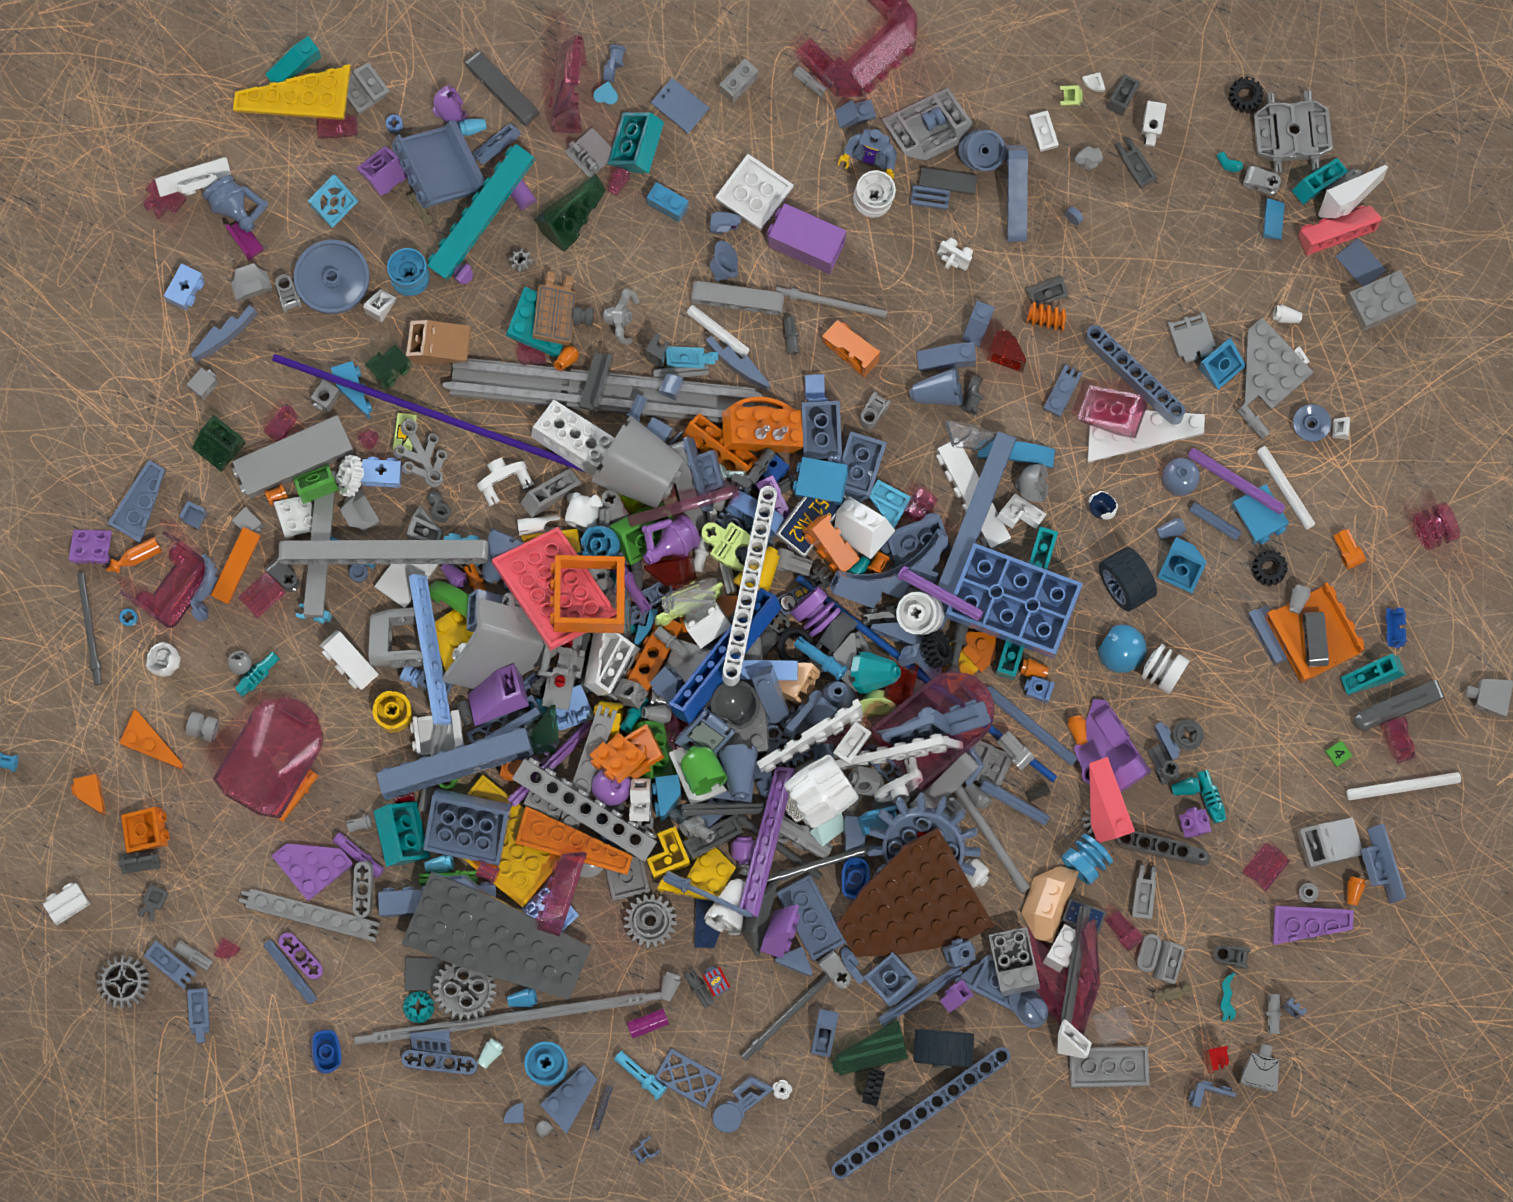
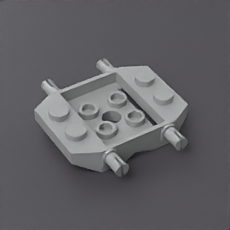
[1253,90,1333,174]

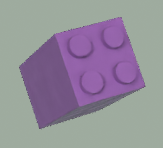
[767,203,846,274]

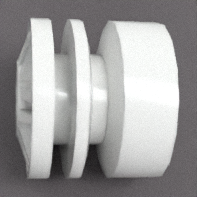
[853,170,896,218]
[1141,644,1190,695]

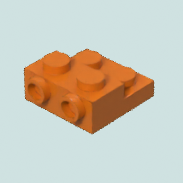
[625,724,665,779]
[589,733,646,784]
[121,807,170,853]

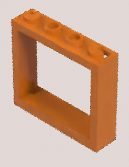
[550,555,625,633]

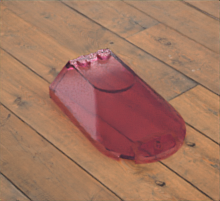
[213,697,323,818]

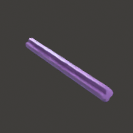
[1188,448,1285,514]
[508,721,592,807]

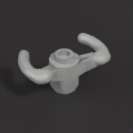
[604,289,640,345]

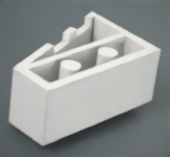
[584,633,635,696]

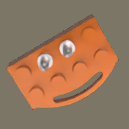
[722,397,804,453]

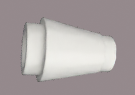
[1273,304,1302,324]

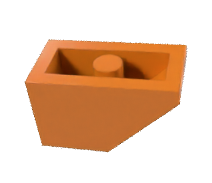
[71,774,106,815]

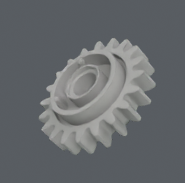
[624,894,677,949]

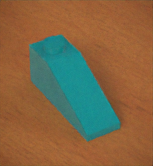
[265,36,322,83]
[1292,158,1349,205]
[1340,653,1406,695]

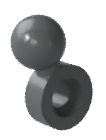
[427,491,451,522]

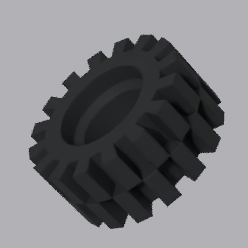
[1228,76,1264,113]
[1252,550,1288,586]
[920,632,954,669]
[862,1068,886,1106]

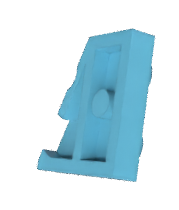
[869,480,911,529]

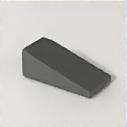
[1106,74,1141,116]

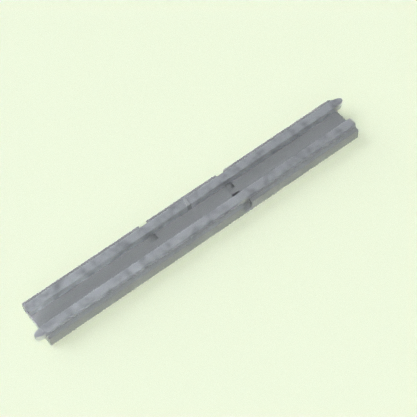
[443,358,762,425]

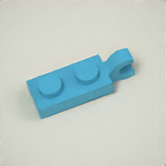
[666,346,719,369]

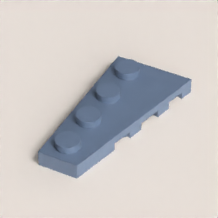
[107,460,166,544]

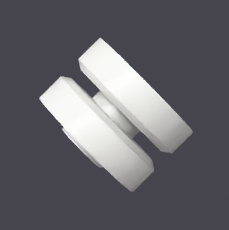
[896,592,945,635]

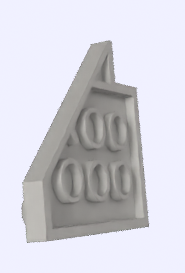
[1244,318,1314,410]

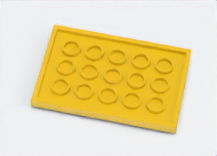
[462,775,565,908]

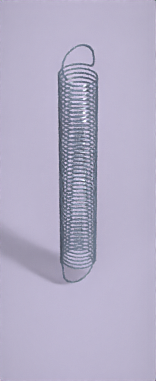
[590,1080,614,1136]

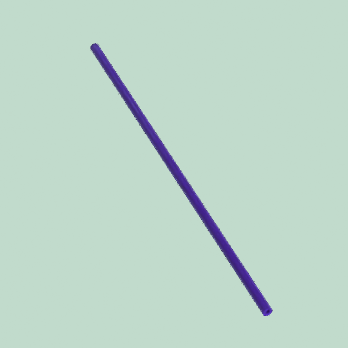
[272,354,586,473]

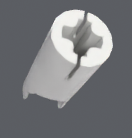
[518,515,562,536]

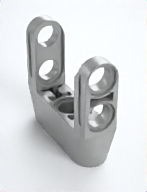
[369,607,423,668]

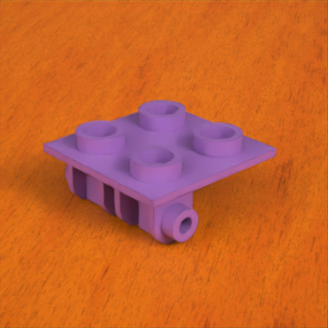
[69,530,112,565]

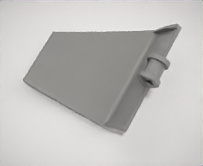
[442,593,558,689]

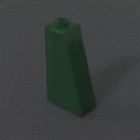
[832,1020,908,1077]

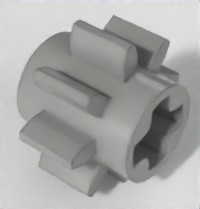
[509,248,533,274]

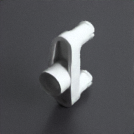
[477,458,534,507]
[873,757,923,804]

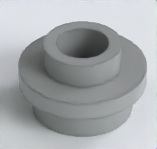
[1299,883,1319,903]

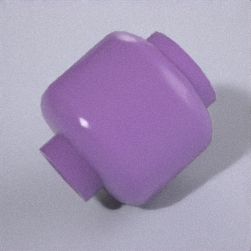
[731,836,756,865]

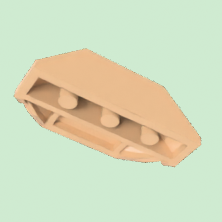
[1021,866,1079,944]

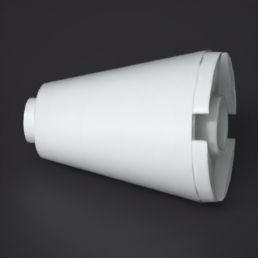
[704,879,746,935]

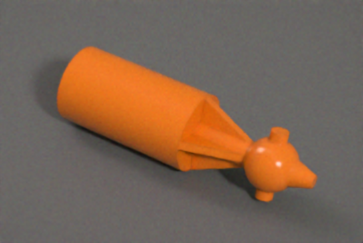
[106,537,162,574]

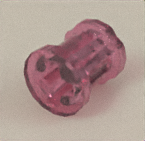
[476,861,501,884]

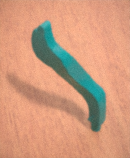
[1220,972,1236,1022]

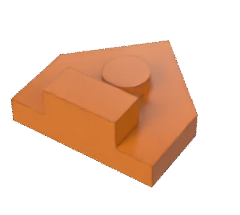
[961,632,996,673]

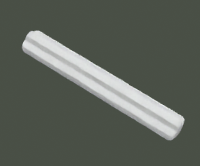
[687,305,749,357]

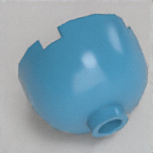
[581,526,620,556]

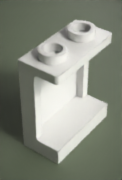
[410,710,464,757]

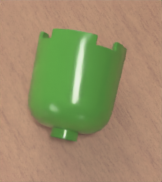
[680,746,728,796]

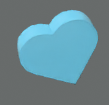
[593,81,618,104]

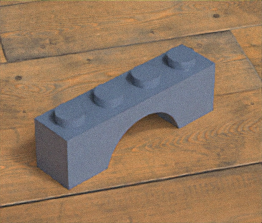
[649,665,724,723]

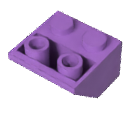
[760,904,801,958]

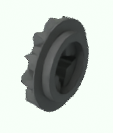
[1172,720,1204,751]

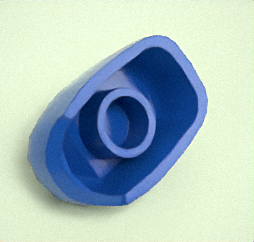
[842,857,870,899]
[311,1030,342,1074]

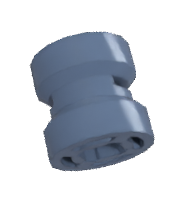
[921,107,946,131]

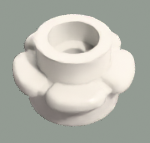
[773,1080,792,1100]

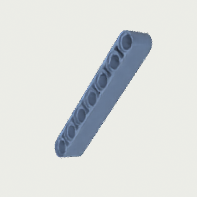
[1085,325,1185,425]

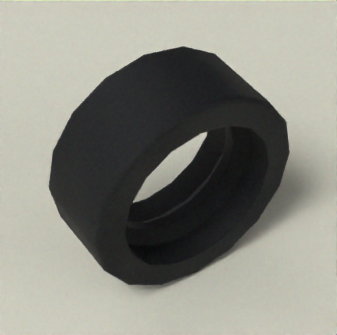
[777,628,814,663]

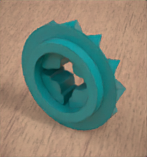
[403,991,434,1023]

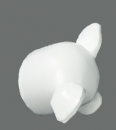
[564,492,603,533]

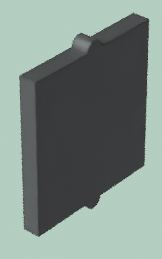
[403,958,441,991]

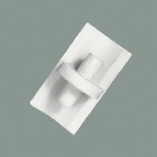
[937,238,973,271]

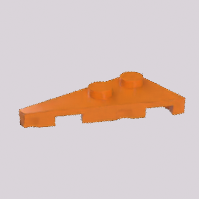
[119,709,184,770]

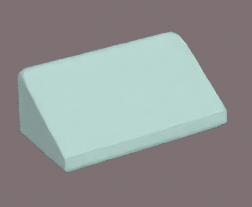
[810,813,844,847]

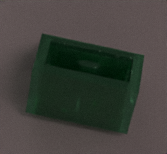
[192,415,246,472]

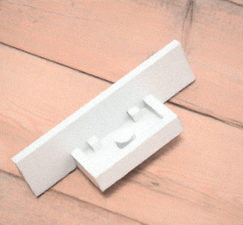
[155,157,231,197]

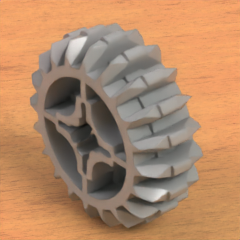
[96,956,150,1009]

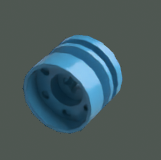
[387,248,430,296]
[1061,833,1113,886]

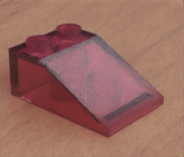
[1077,385,1148,439]

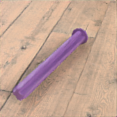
[898,566,983,621]

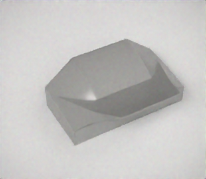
[231,263,273,302]
[340,489,380,532]

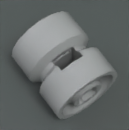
[587,569,616,595]
[185,711,220,743]

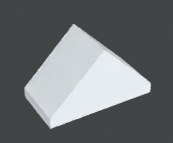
[363,289,396,323]
[1058,1019,1092,1059]

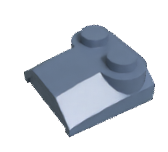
[863,952,919,1006]

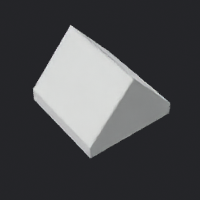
[1332,417,1350,440]

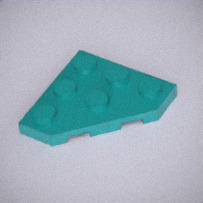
[505,287,563,358]

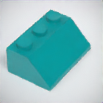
[607,112,664,174]
[373,802,430,867]

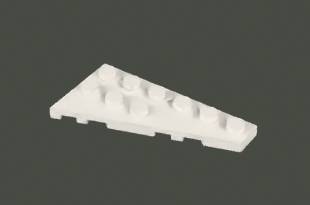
[1087,407,1205,463]
[756,698,863,773]
[836,734,964,770]

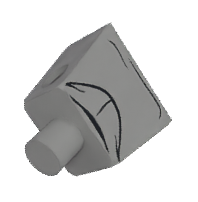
[1238,1044,1279,1093]

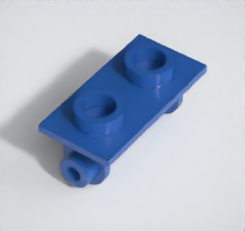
[1386,608,1407,648]

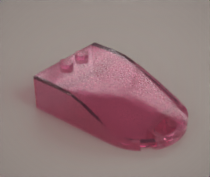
[549,35,587,134]
[871,672,995,793]

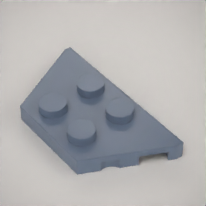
[955,955,1014,1012]

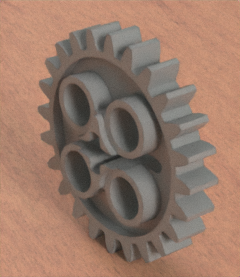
[433,963,496,1022]

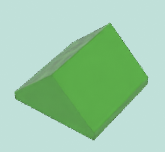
[293,464,339,504]

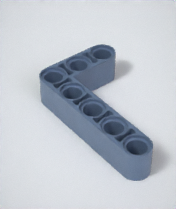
[1005,145,1028,242]

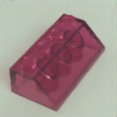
[536,852,587,936]

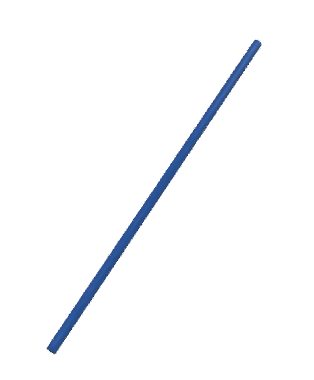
[796,575,1057,783]

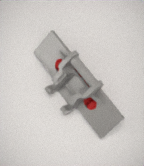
[538,635,585,710]

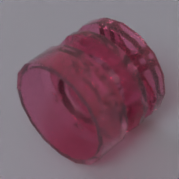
[1413,502,1460,551]

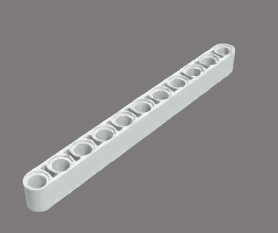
[722,486,777,686]

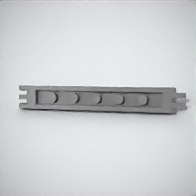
[560,705,617,830]
[238,889,381,942]

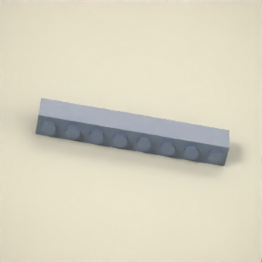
[377,728,534,800]

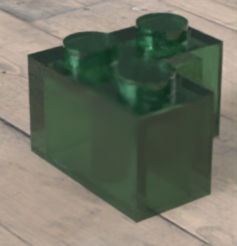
[365,345,412,390]

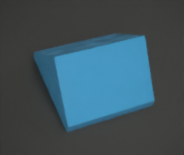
[1198,338,1246,390]

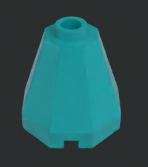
[851,652,901,693]

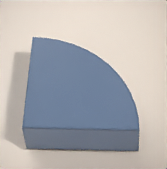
[504,1103,524,1124]

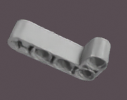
[909,752,980,809]

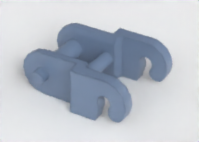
[631,1136,661,1164]

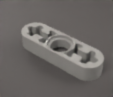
[353,861,374,918]

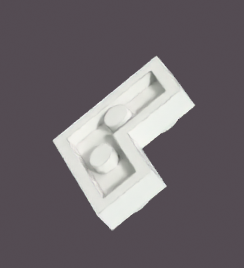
[997,493,1047,529]

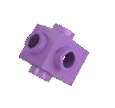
[1179,807,1211,838]

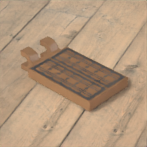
[532,271,576,346]

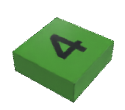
[1325,740,1352,768]

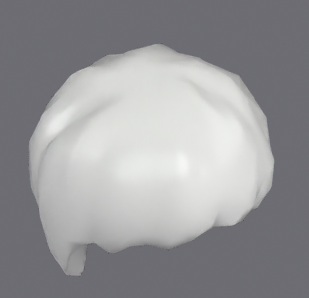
[146,642,181,677]

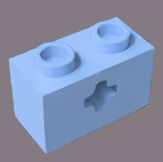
[164,263,204,311]
[361,457,402,488]

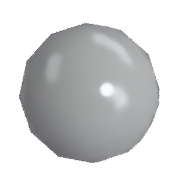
[228,651,252,675]

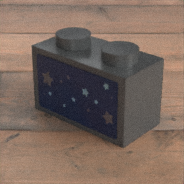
[1061,898,1107,937]

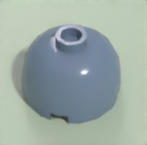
[1161,458,1200,497]

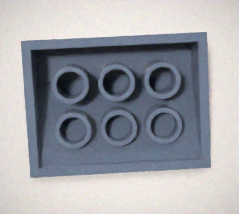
[423,788,512,866]

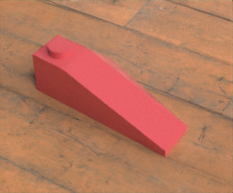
[1089,757,1135,843]

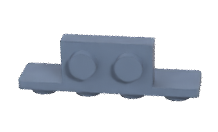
[683,437,726,512]
[1361,824,1406,903]

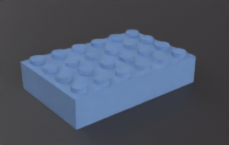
[946,543,1083,659]

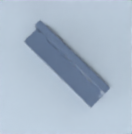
[467,695,544,744]

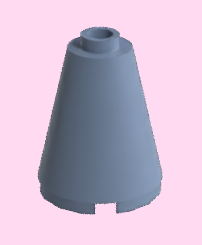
[910,368,963,406]
[481,528,524,583]
[820,680,856,718]
[719,744,758,801]

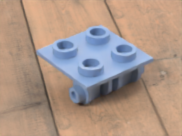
[549,684,594,731]

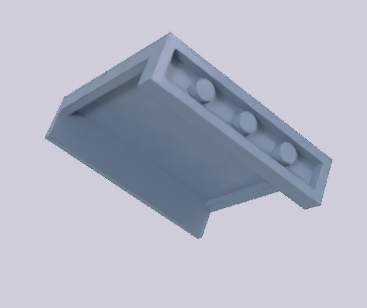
[392,120,485,209]

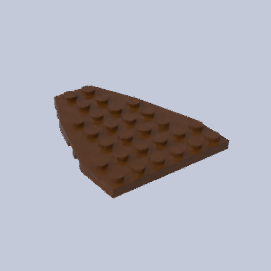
[836,827,994,957]

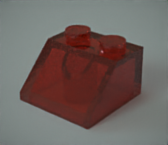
[987,330,1026,373]
[644,556,697,589]

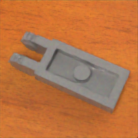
[1132,864,1157,920]

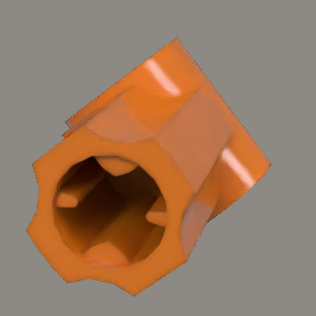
[1333,529,1366,570]

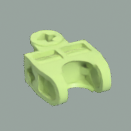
[702,522,758,572]

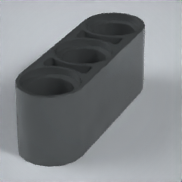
[1303,612,1329,667]

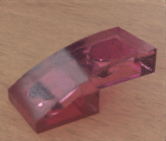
[316,116,358,138]

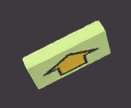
[393,413,417,452]

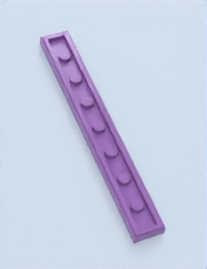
[738,767,795,917]

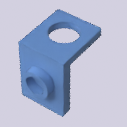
[805,374,827,402]

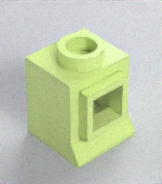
[1060,85,1083,106]

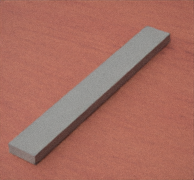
[303,471,337,618]

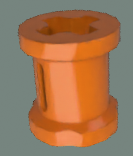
[264,483,288,506]
[867,551,890,573]

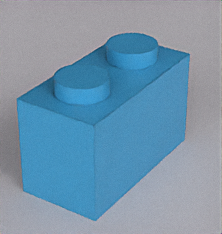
[646,182,689,222]

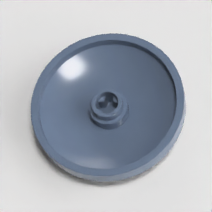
[294,240,370,315]

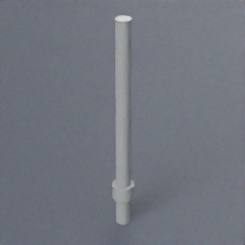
[776,287,887,318]

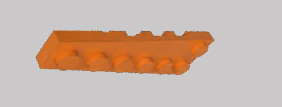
[515,806,633,875]

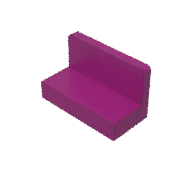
[225,222,264,261]

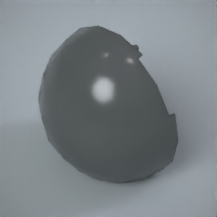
[711,680,760,730]

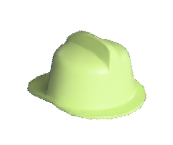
[851,689,896,718]

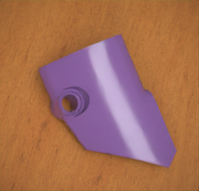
[1074,699,1151,792]

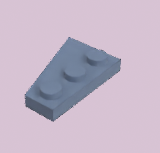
[540,1065,597,1134]

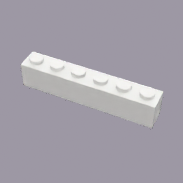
[936,438,1011,550]

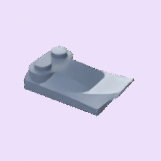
[841,431,887,503]
[880,513,951,567]
[875,707,951,746]

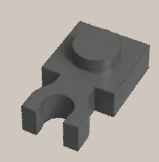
[138,884,169,922]

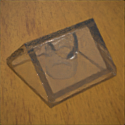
[945,420,997,451]

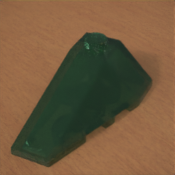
[534,175,606,252]

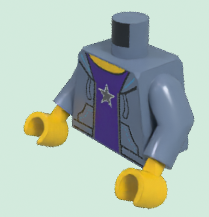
[838,129,897,180]

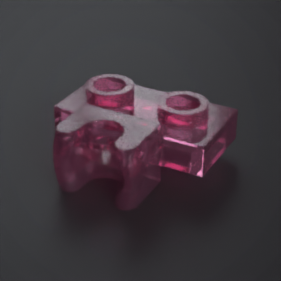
[143,176,187,219]

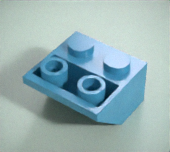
[652,775,682,821]

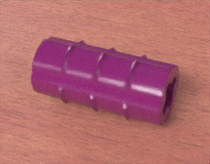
[627,1009,669,1038]

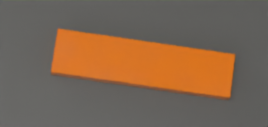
[211,527,262,604]

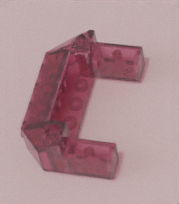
[797,0,917,97]

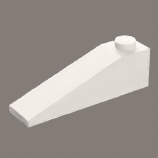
[1318,165,1388,218]

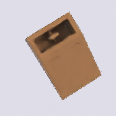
[406,320,472,365]

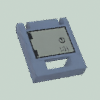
[675,708,735,754]

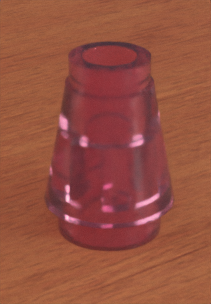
[607,167,631,196]

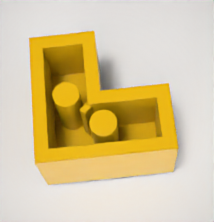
[647,827,690,880]

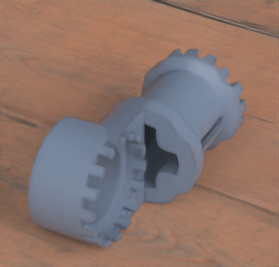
[603,44,626,82]

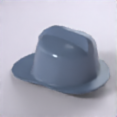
[709,241,738,281]
[1008,990,1048,1028]

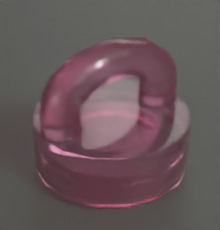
[358,430,378,450]

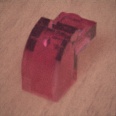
[1385,716,1416,764]

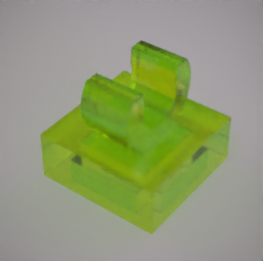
[620,495,643,514]

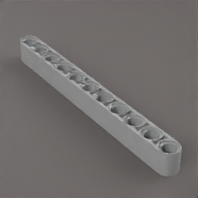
[278,540,489,565]

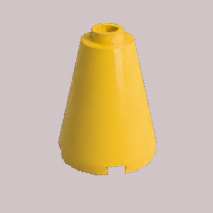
[733,546,780,592]

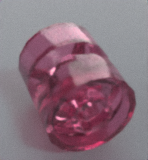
[904,488,938,522]

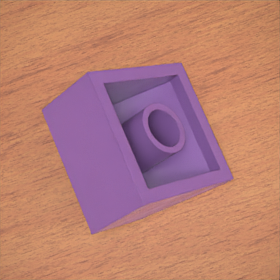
[356,146,407,196]

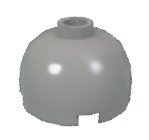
[1016,464,1048,502]

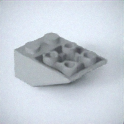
[1297,818,1362,870]
[989,927,1040,996]

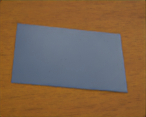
[1335,238,1386,287]

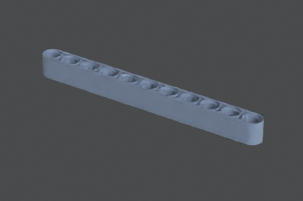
[938,431,1016,630]
[832,1047,1010,1180]

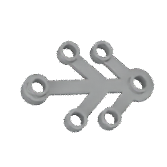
[393,419,447,487]

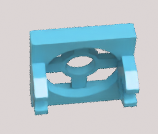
[308,174,358,228]

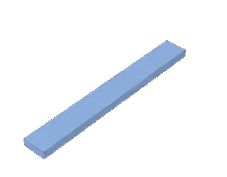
[409,574,451,725]

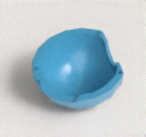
[1098,625,1147,673]

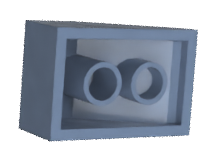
[802,401,842,459]

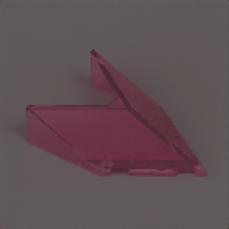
[1027,919,1101,1035]

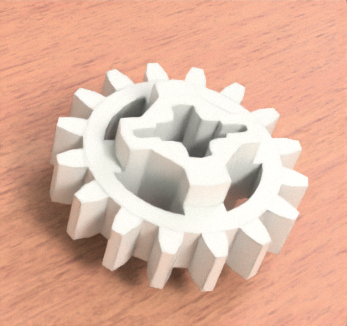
[336,455,364,497]

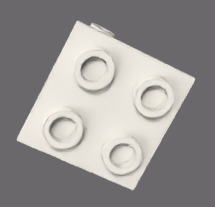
[273,497,313,540]

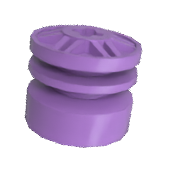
[790,586,841,637]

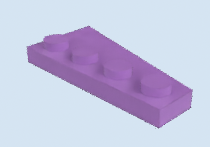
[1273,906,1354,945]

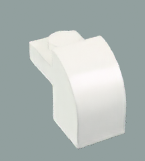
[629,779,652,822]

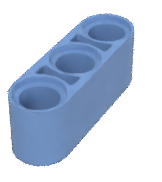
[727,491,784,536]

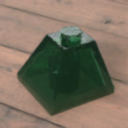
[530,705,559,755]

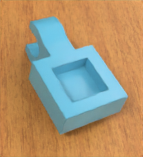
[296,604,332,624]

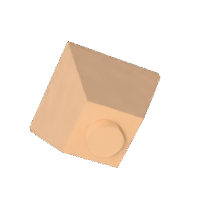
[779,663,820,707]

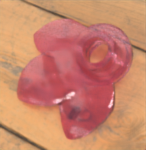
[517,341,546,366]

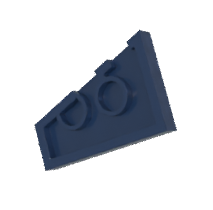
[695,899,720,949]

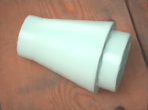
[477,1038,504,1069]

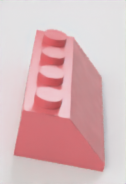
[1298,205,1382,256]

